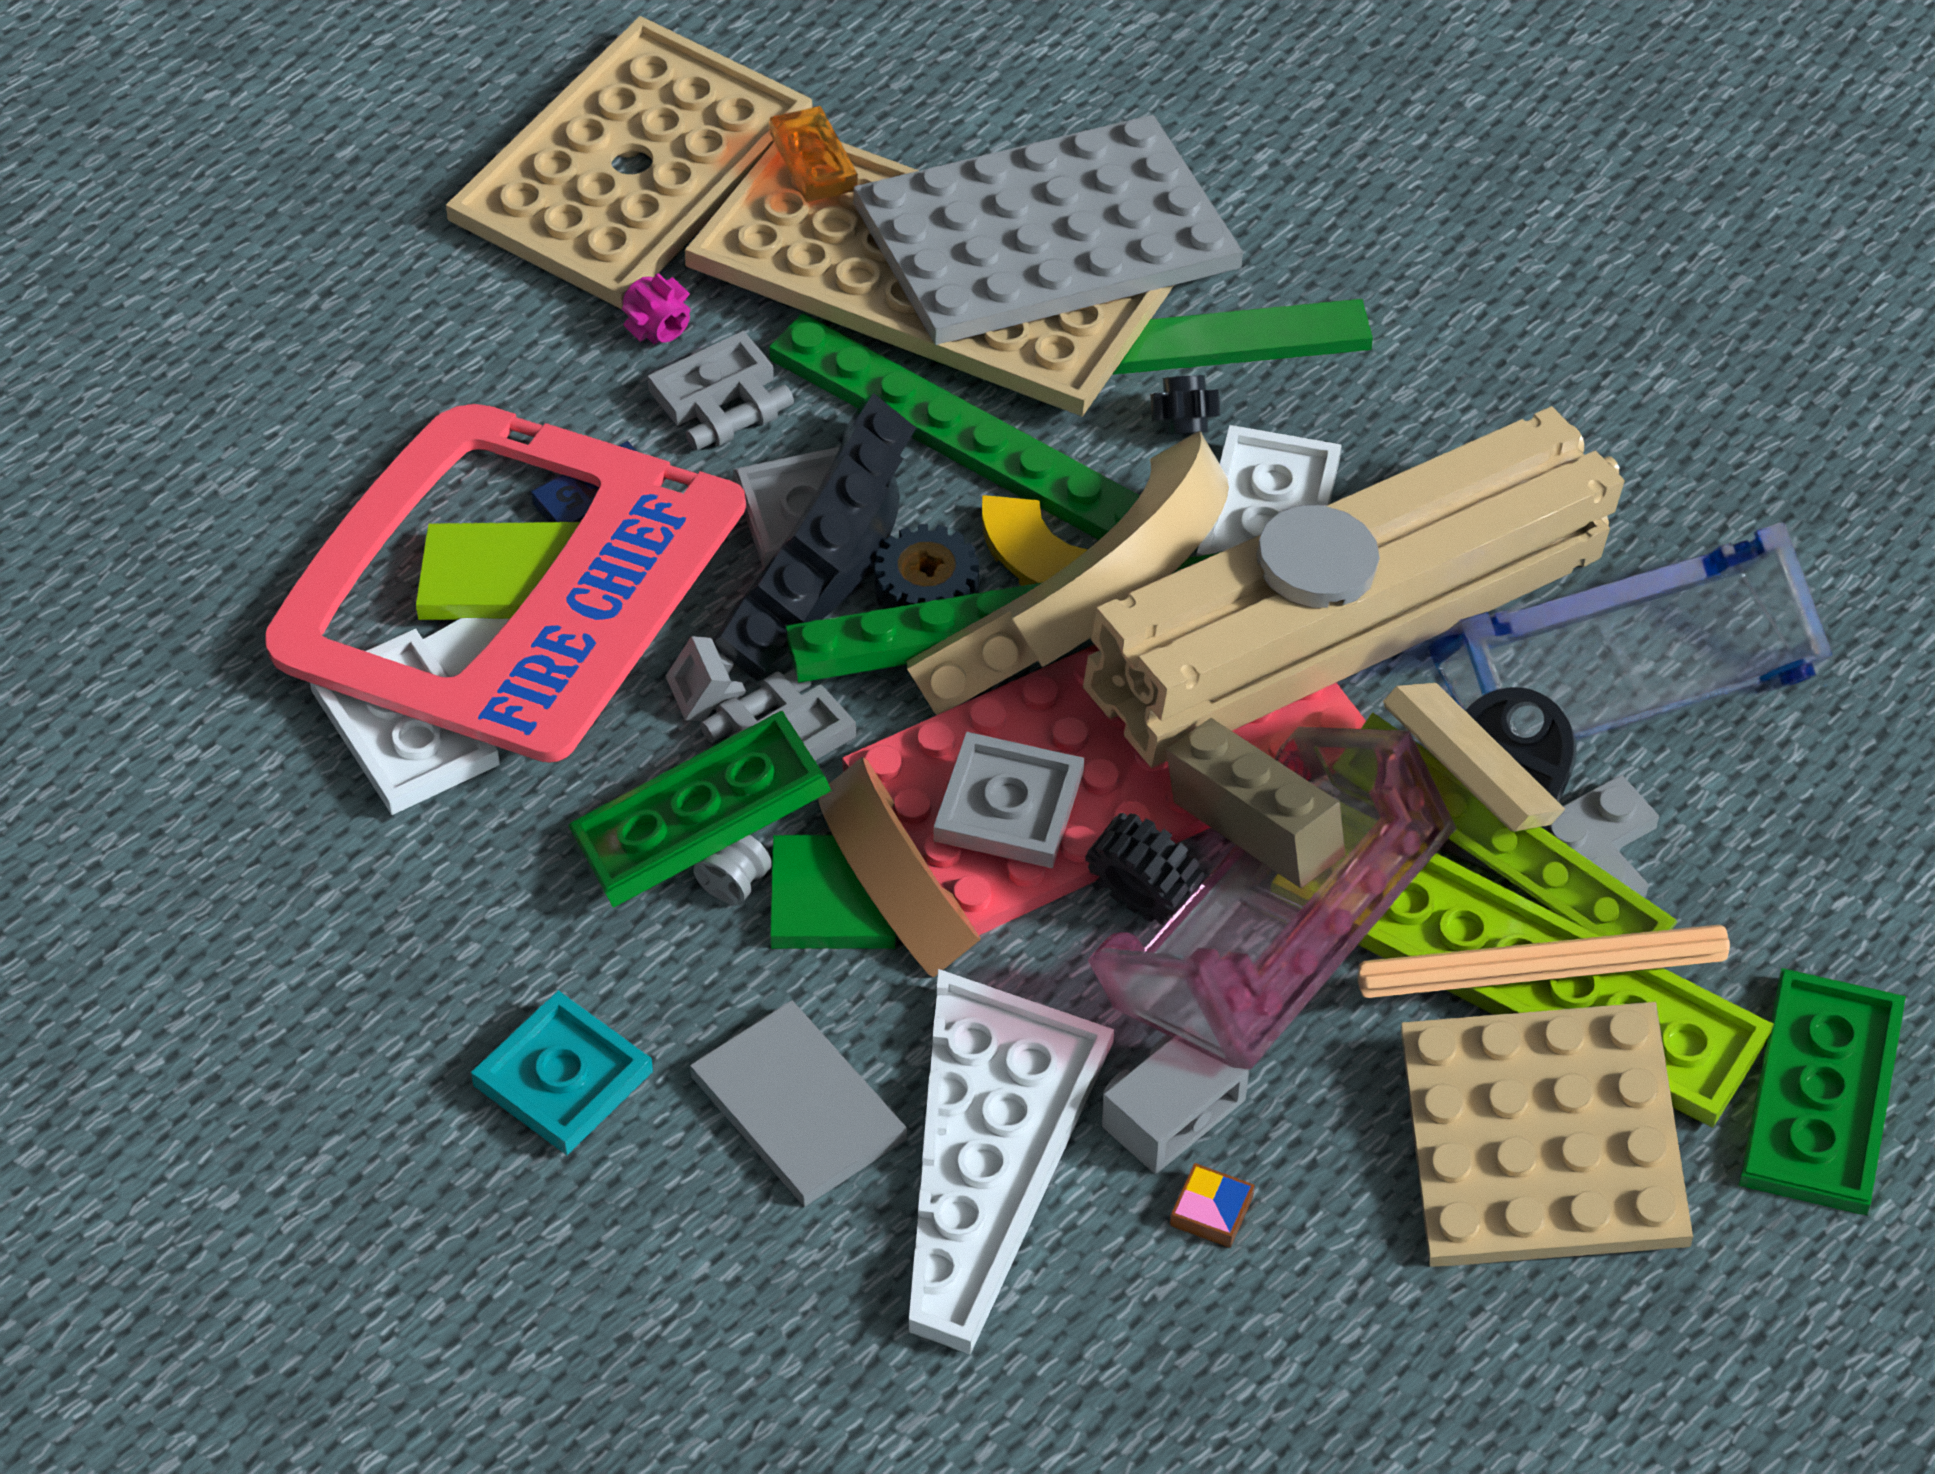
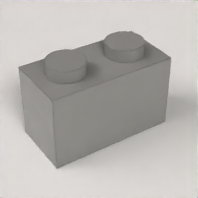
[1102,1020,1249,1175]

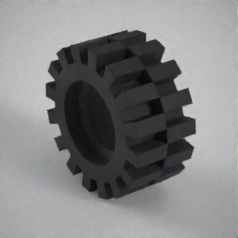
[1085,813,1205,925]

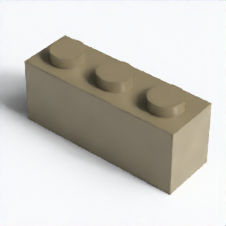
[1166,718,1345,889]

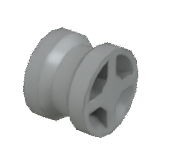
[694,835,771,906]

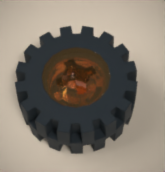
[874,524,979,609]

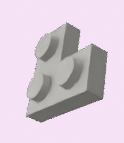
[1547,775,1659,898]

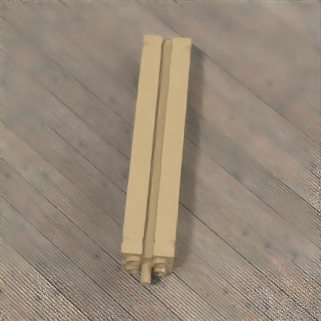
[1083,406,1625,768]

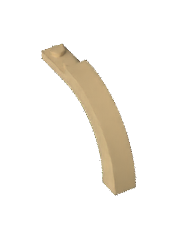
[907,431,1229,715]

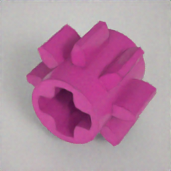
[622,273,691,344]

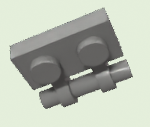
[647,331,794,451]
[700,669,856,761]

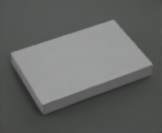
[690,1000,907,1207]

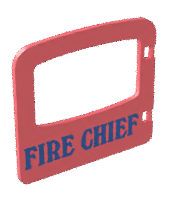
[266,404,746,763]

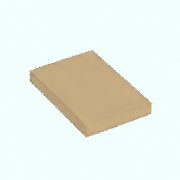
[1383,683,1565,832]

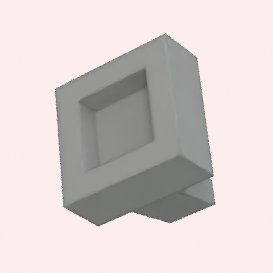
[665,636,746,721]

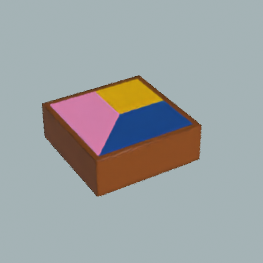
[1170,1163,1255,1248]

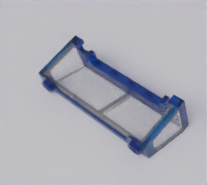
[1428,522,1833,741]

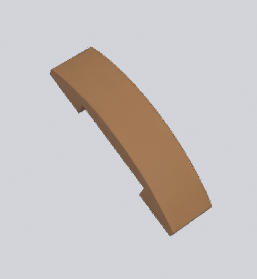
[818,757,981,977]

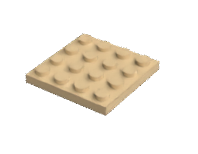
[1401,1002,1693,1267]

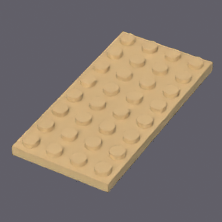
[685,123,1174,417]

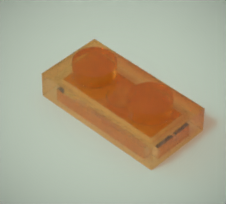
[770,106,858,202]

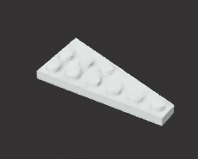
[909,969,1114,1354]

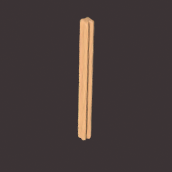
[1357,924,1730,998]

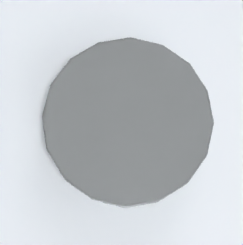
[1256,505,1380,608]

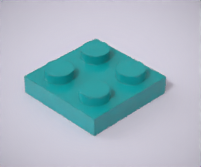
[471,990,653,1156]

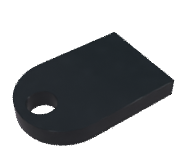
[1407,687,1577,879]

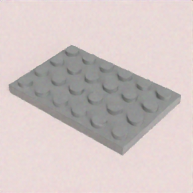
[853,115,1243,345]

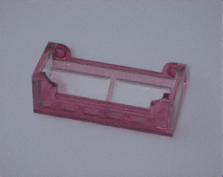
[1088,727,1457,1070]

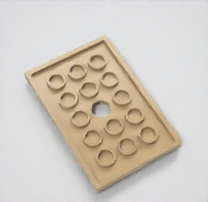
[446,16,813,309]

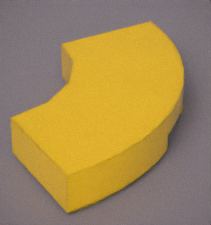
[982,495,1088,586]

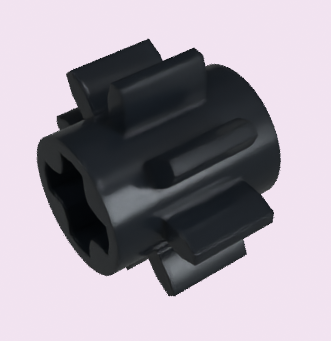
[1150,375,1221,435]

